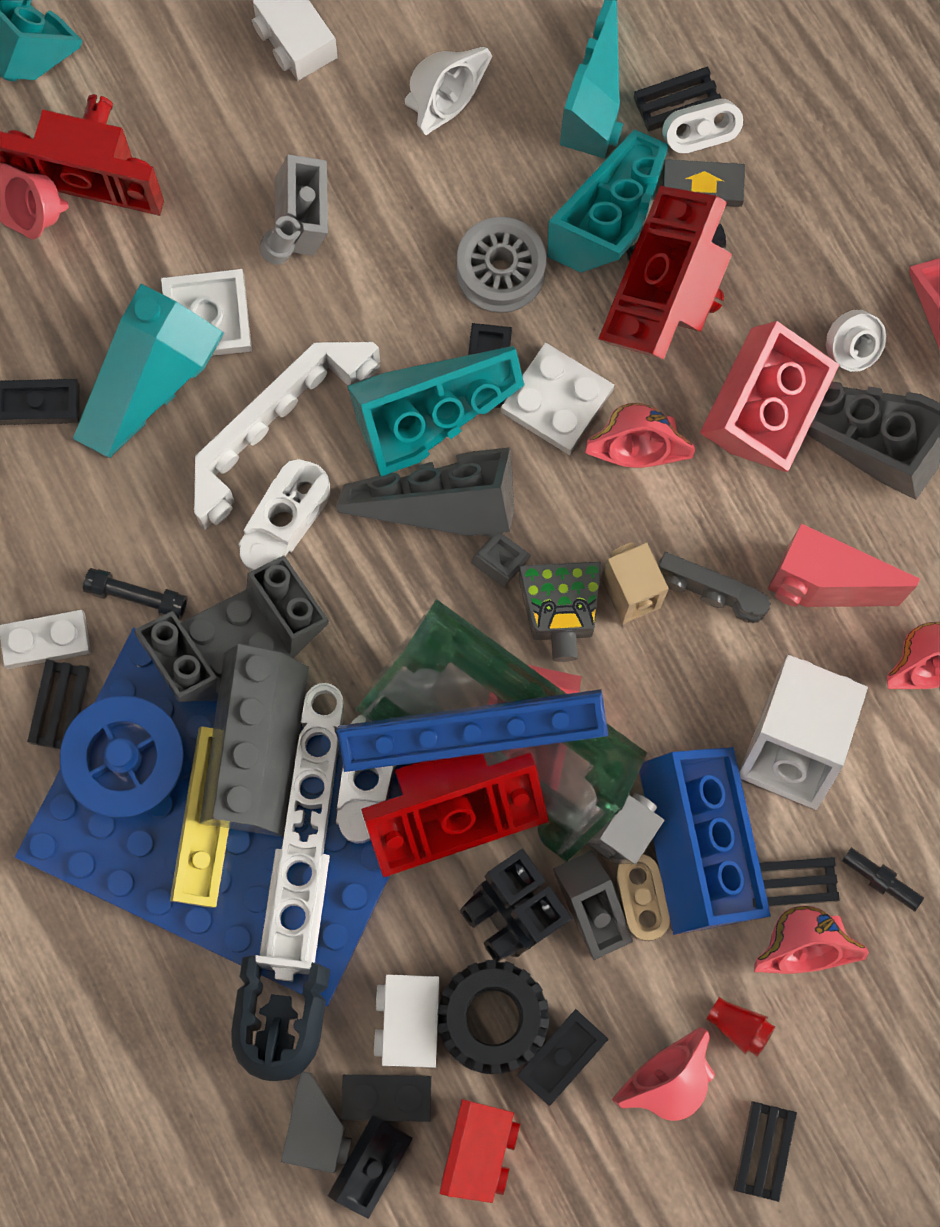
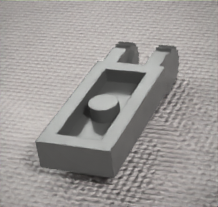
[658,552,771,623]

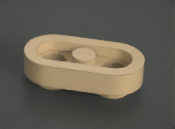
[616,854,670,941]

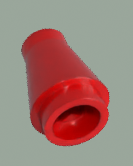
[706,997,776,1057]

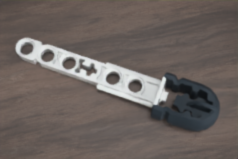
[231,683,344,1081]

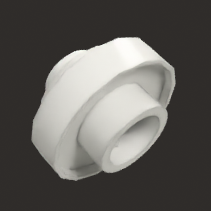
[826,310,886,372]

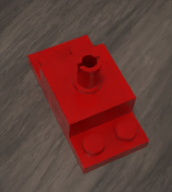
[0,94,164,216]
[598,186,732,359]
[361,752,549,878]

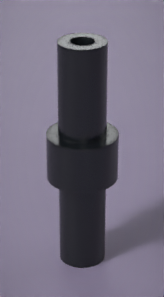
[842,847,924,912]

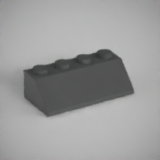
[200,644,309,837]

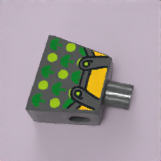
[519,562,601,662]

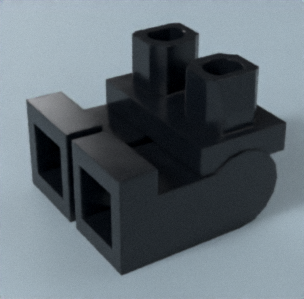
[460,848,572,962]

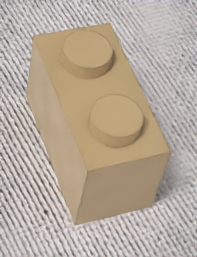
[602,543,669,625]

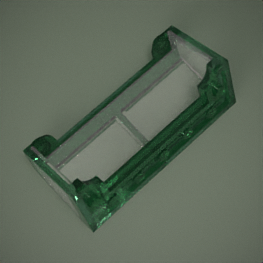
[355,599,647,862]

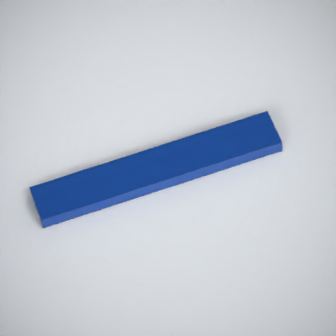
[337,689,608,772]

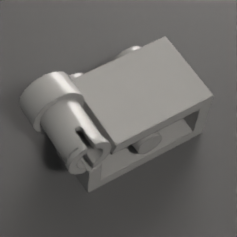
[259,154,328,265]

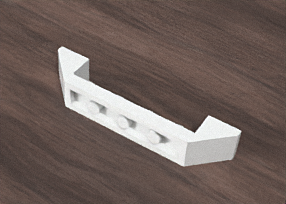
[194,342,380,530]

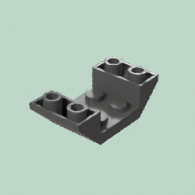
[135,555,329,702]

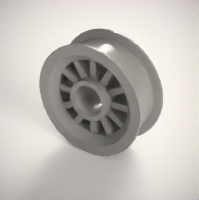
[457,217,546,313]

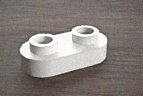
[662,99,743,153]

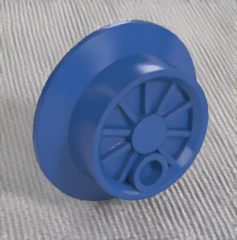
[60,696,184,818]

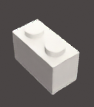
[252,0,338,81]
[374,975,439,1068]

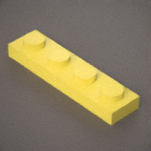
[170,726,229,908]

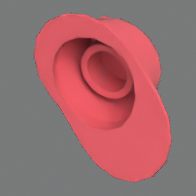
[0,163,68,239]

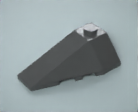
[807,381,940,500]
[337,447,514,537]

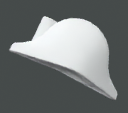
[405,47,492,135]

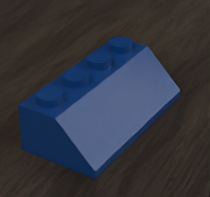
[638,747,771,935]

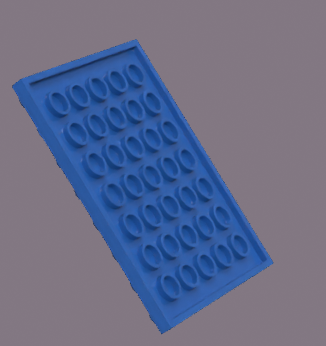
[15,627,417,1007]

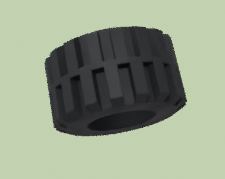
[437,960,550,1074]

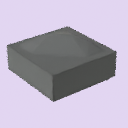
[471,534,530,587]

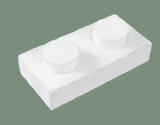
[0,610,91,669]

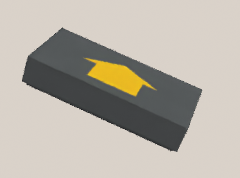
[663,159,745,207]

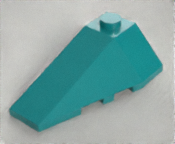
[0,0,83,81]
[560,0,624,159]
[547,129,668,273]
[73,283,224,458]
[347,346,524,477]

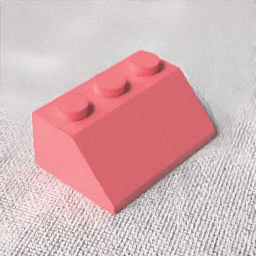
[700,321,839,472]

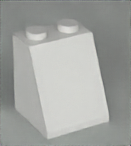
[739,655,868,810]

